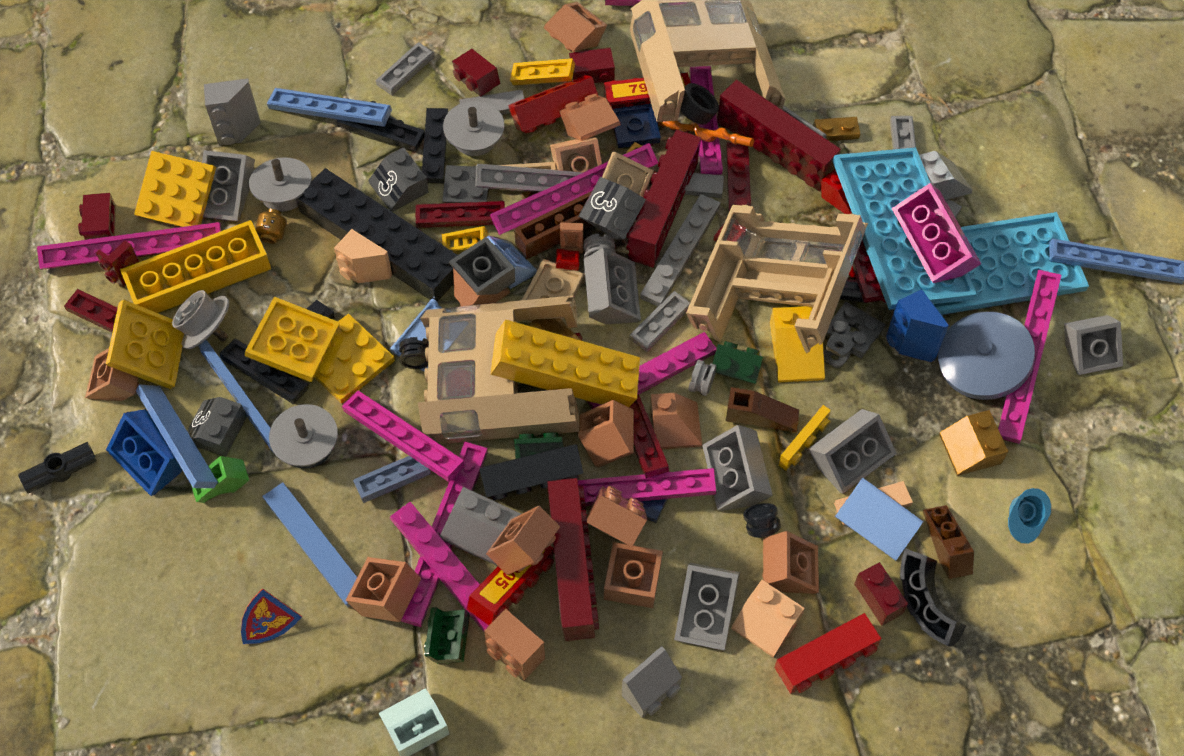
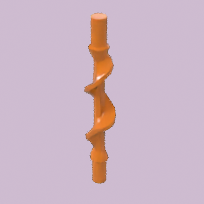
[657,121,754,147]

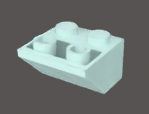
[379,688,449,756]

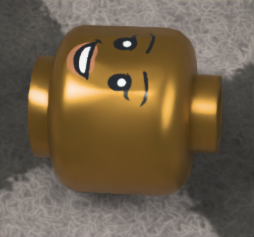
[255,209,287,244]

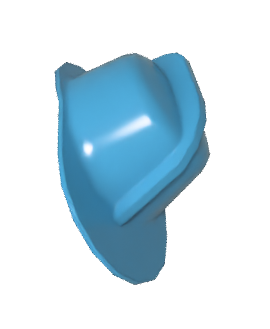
[1008,488,1051,544]

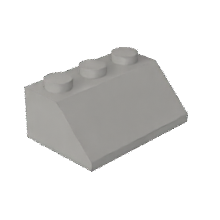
[204,79,261,146]
[584,247,641,324]
[808,409,897,494]
[702,425,773,511]
[440,487,521,566]

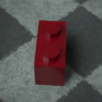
[569,48,615,83]
[452,49,501,97]
[78,193,116,240]
[854,562,908,626]

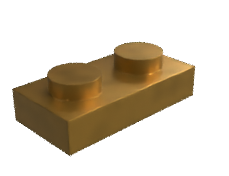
[813,117,860,141]

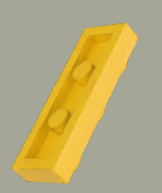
[510,59,575,85]
[778,405,831,471]

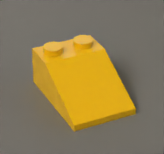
[770,306,825,383]

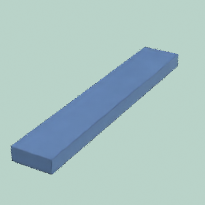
[267,88,392,126]
[1049,238,1184,284]
[198,340,274,453]
[136,384,218,488]
[262,482,357,608]

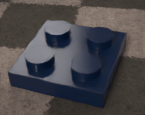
[612,104,661,148]

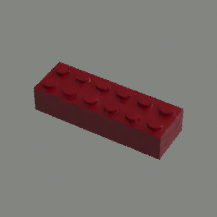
[717,79,841,191]
[626,129,701,268]
[547,478,600,642]

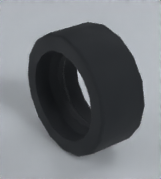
[680,83,719,125]

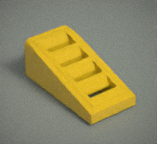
[442,226,490,255]

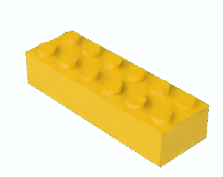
[120,220,271,313]
[490,319,640,407]

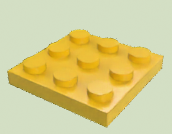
[134,151,216,227]
[245,297,340,382]
[106,299,184,389]
[314,313,395,404]

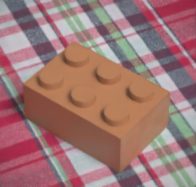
[587,485,647,547]

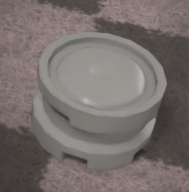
[583,234,616,258]
[688,359,717,397]

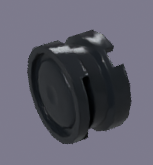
[399,337,429,369]
[743,503,781,538]

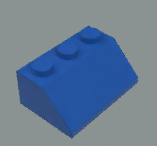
[886,289,949,362]
[106,409,182,496]

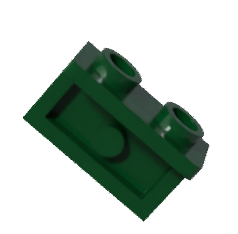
[712,341,764,384]
[514,432,563,459]
[424,607,470,664]

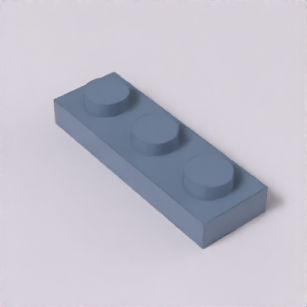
[353,456,431,503]

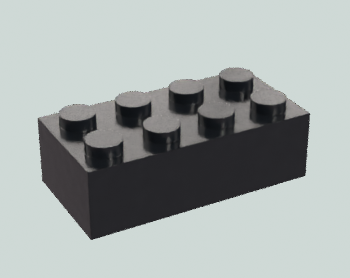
[479,444,584,501]

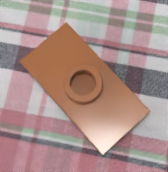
[560,222,583,254]

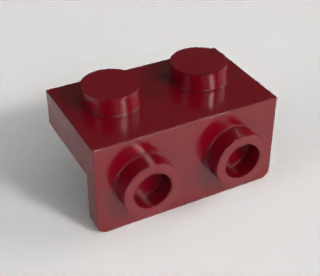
[96,240,139,288]

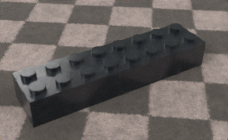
[296,168,458,302]

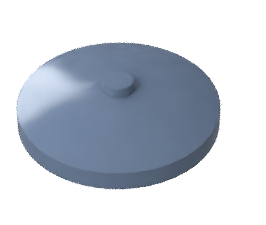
[938,312,1035,400]

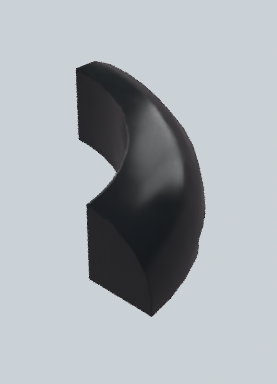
[900,548,967,647]

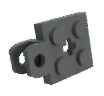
[824,302,886,369]

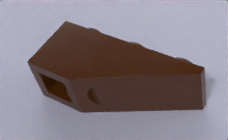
[726,387,800,432]
[923,505,974,579]

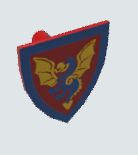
[241,588,302,644]

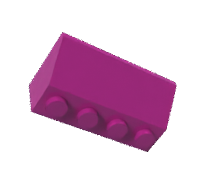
[892,183,981,283]

